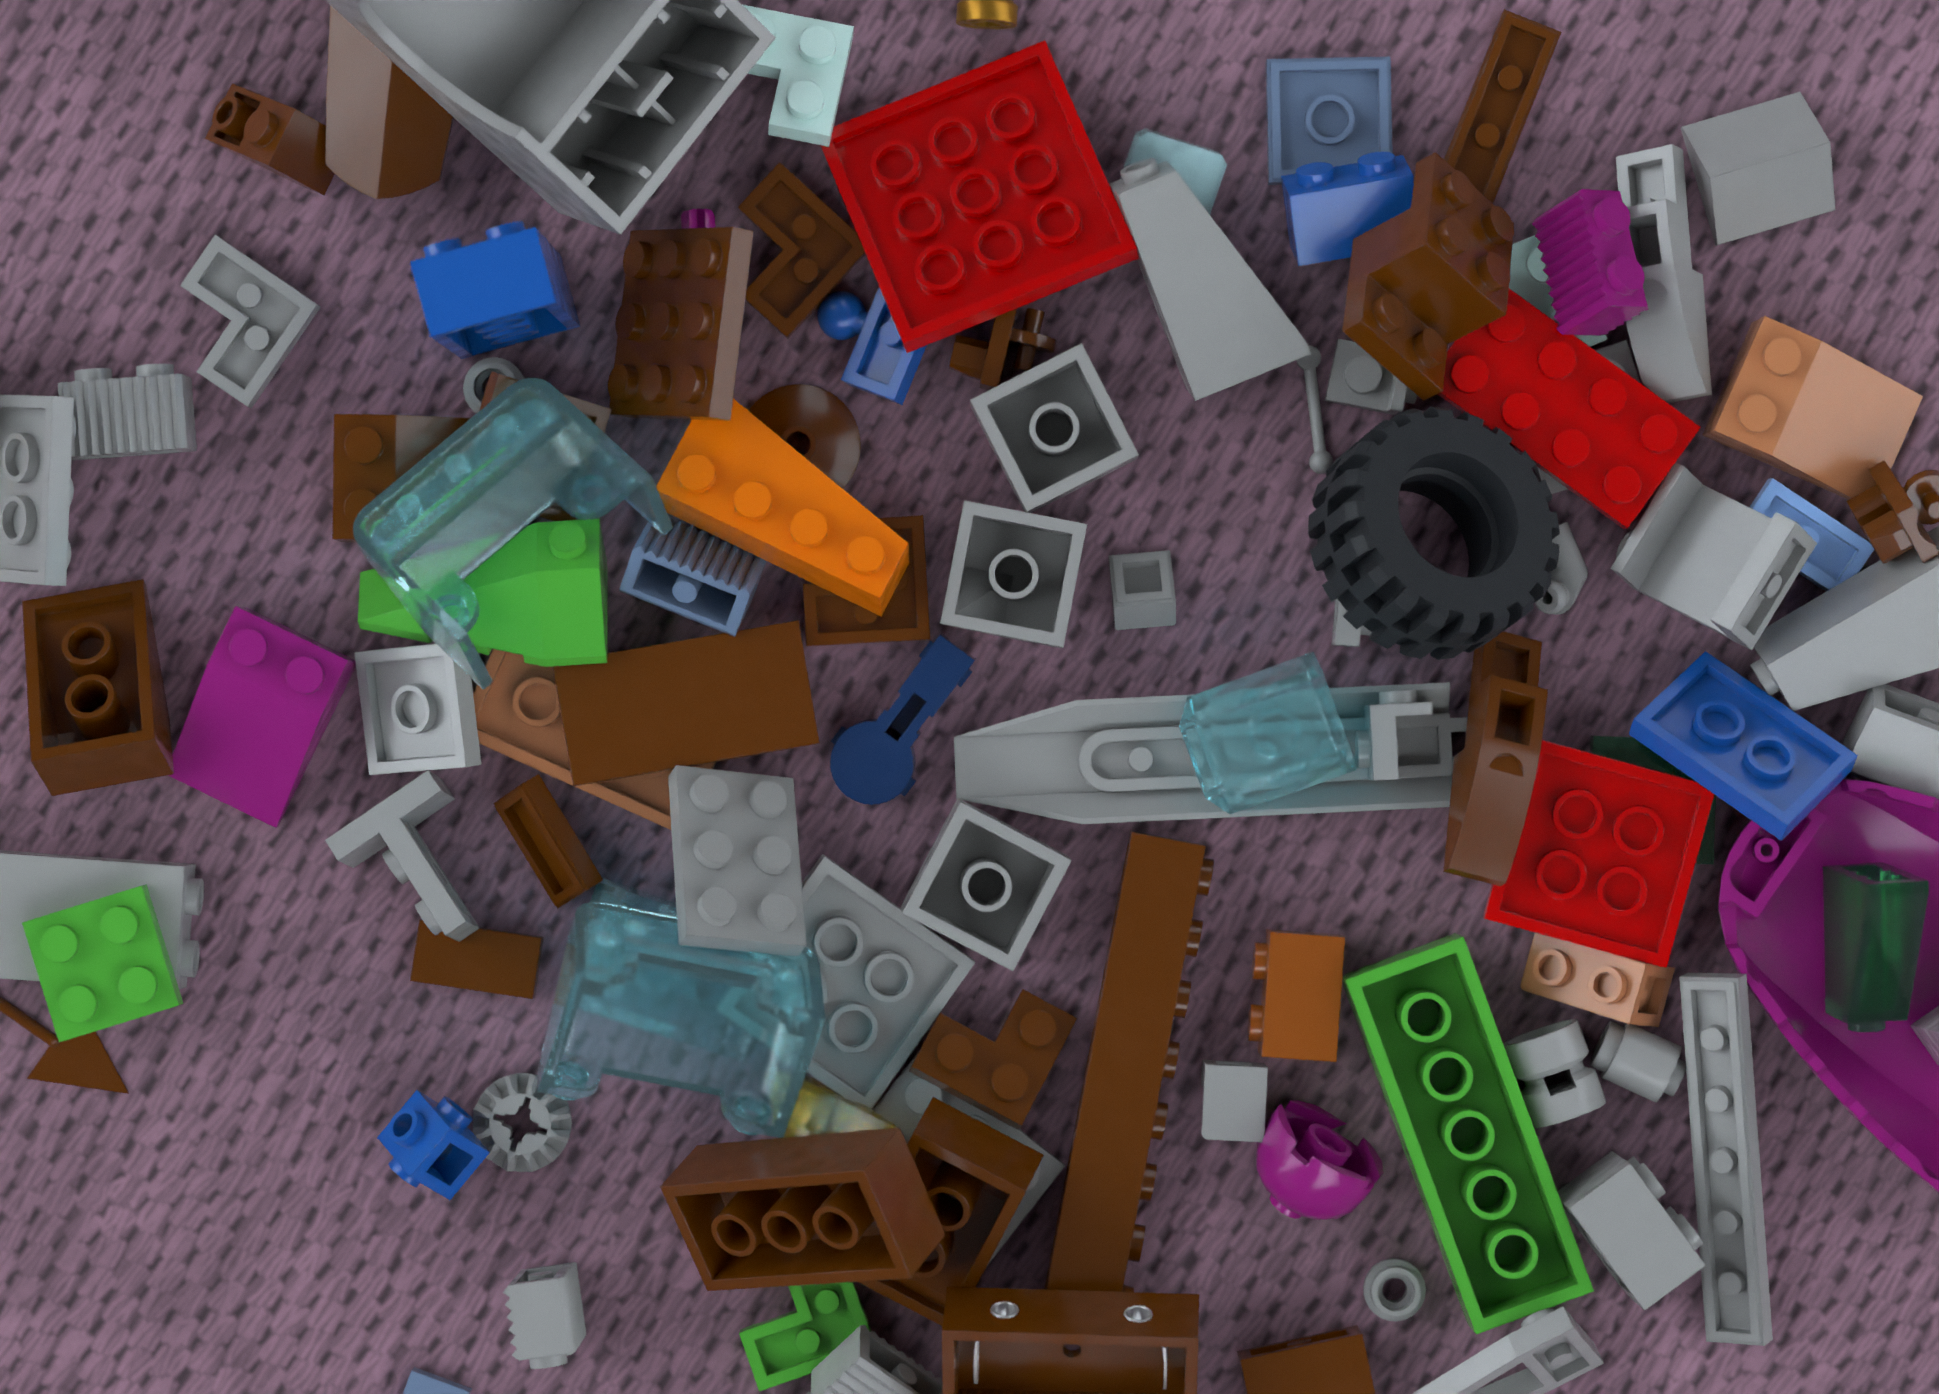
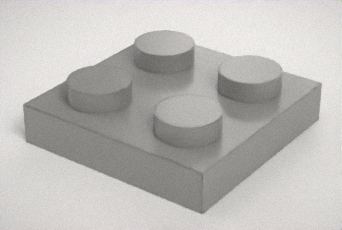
[354,640,482,775]

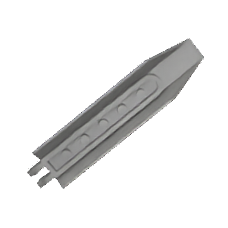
[954,682,1468,824]

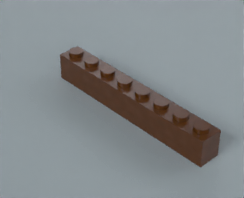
[1044,831,1214,1292]

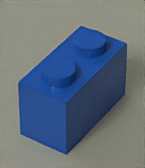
[1281,152,1414,266]

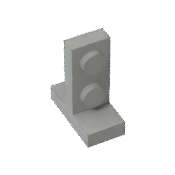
[325,770,480,942]

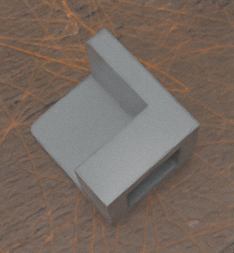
[1201,1060,1268,1142]

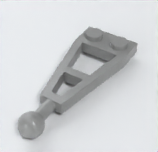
[1412,1307,1604,1394]

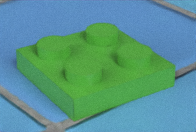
[22,884,184,1042]

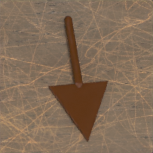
[0,996,129,1094]

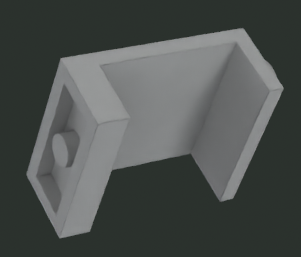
[1610,462,1817,650]

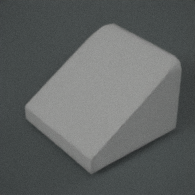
[1109,550,1176,630]

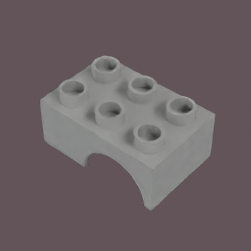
[326,0,776,235]

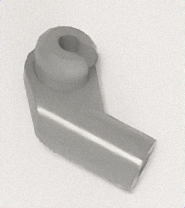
[1535,522,1588,615]

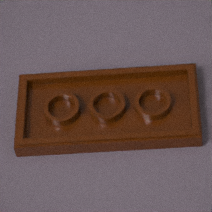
[553,620,820,786]

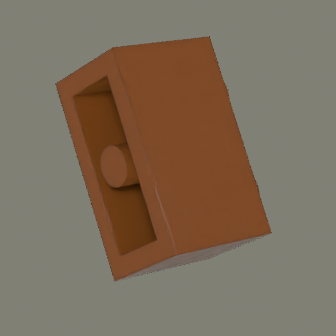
[1248,929,1345,1062]

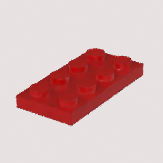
[1438,288,1701,529]

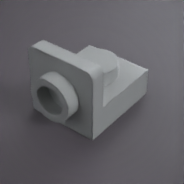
[1324,339,1417,415]

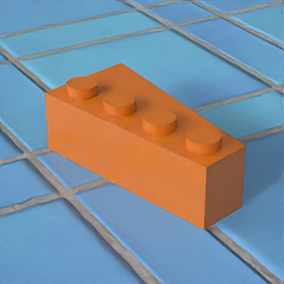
[655,398,909,617]

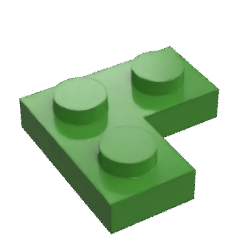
[739,1282,872,1392]

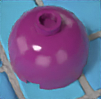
[1256,1100,1384,1220]

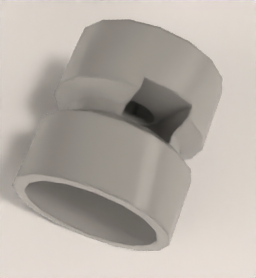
[1503,1019,1607,1128]

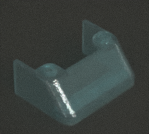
[353,378,673,690]

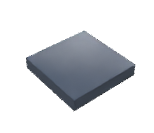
[1266,57,1392,185]

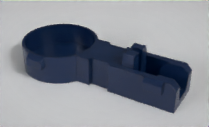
[830,633,976,805]

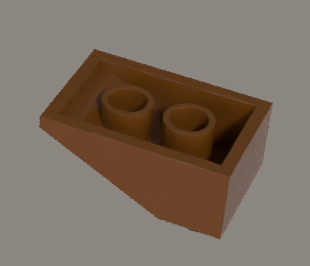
[332,414,528,544]
[22,579,174,796]
[859,1097,1044,1326]

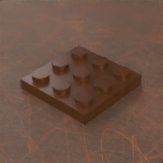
[608,227,754,421]

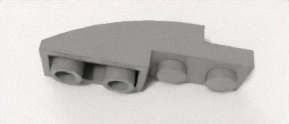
[1616,144,1712,403]

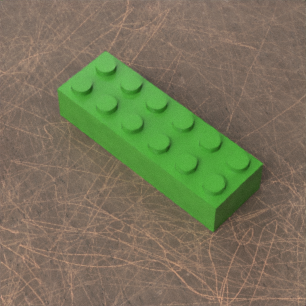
[1342,933,1594,1335]

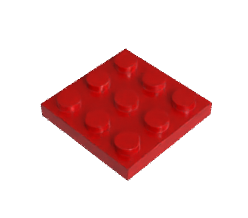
[1483,740,1715,968]

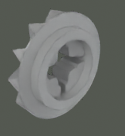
[473,1073,572,1172]

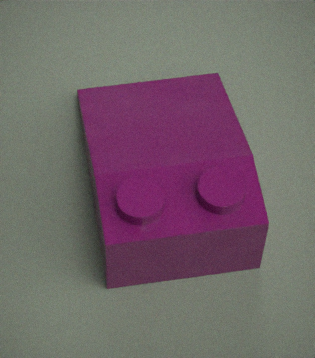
[168,606,356,828]

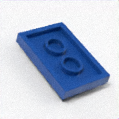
[1629,651,1858,841]

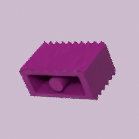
[1532,189,1648,336]

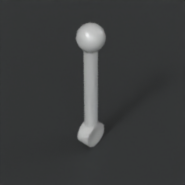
[1296,345,1334,474]

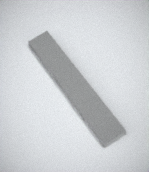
[1679,972,1773,1346]

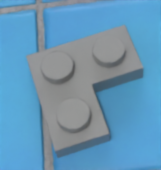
[180,235,321,409]

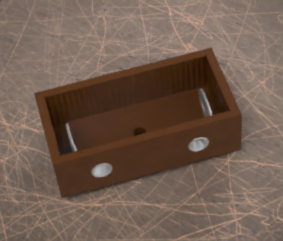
[942,1286,1199,1394]

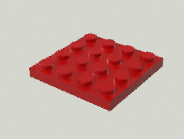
[820,40,1139,353]

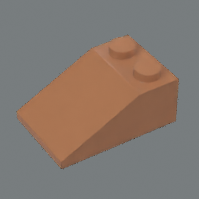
[1702,316,1923,500]

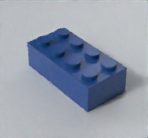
[410,221,581,359]

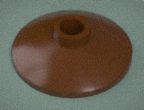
[749,384,861,489]

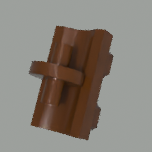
[949,308,1057,390]
[1846,460,1939,564]

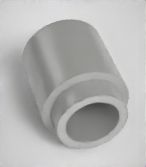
[1590,1021,1686,1103]

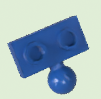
[817,288,927,405]

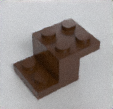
[1342,152,1514,401]

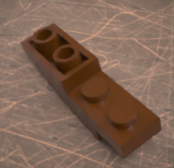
[1443,631,1548,886]

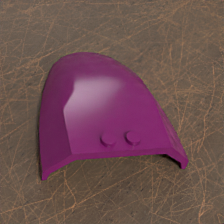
[1718,779,1939,1193]

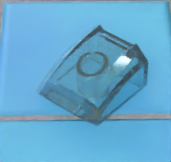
[1179,652,1357,814]

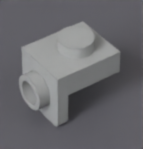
[1355,690,1433,781]

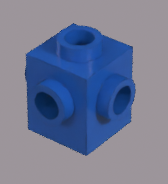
[377,1090,490,1200]

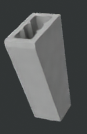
[1109,158,1311,401]
[1750,526,1939,711]

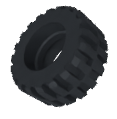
[1308,407,1560,660]

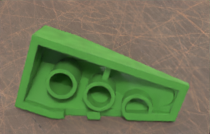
[358,519,608,667]

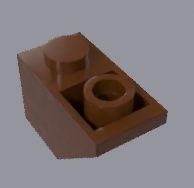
[205,84,335,195]

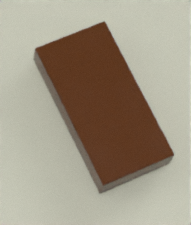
[493,774,603,909]
[410,919,544,999]

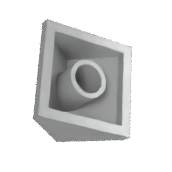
[1681,92,1836,246]

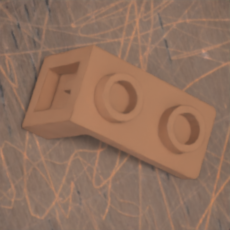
[1521,933,1675,1027]

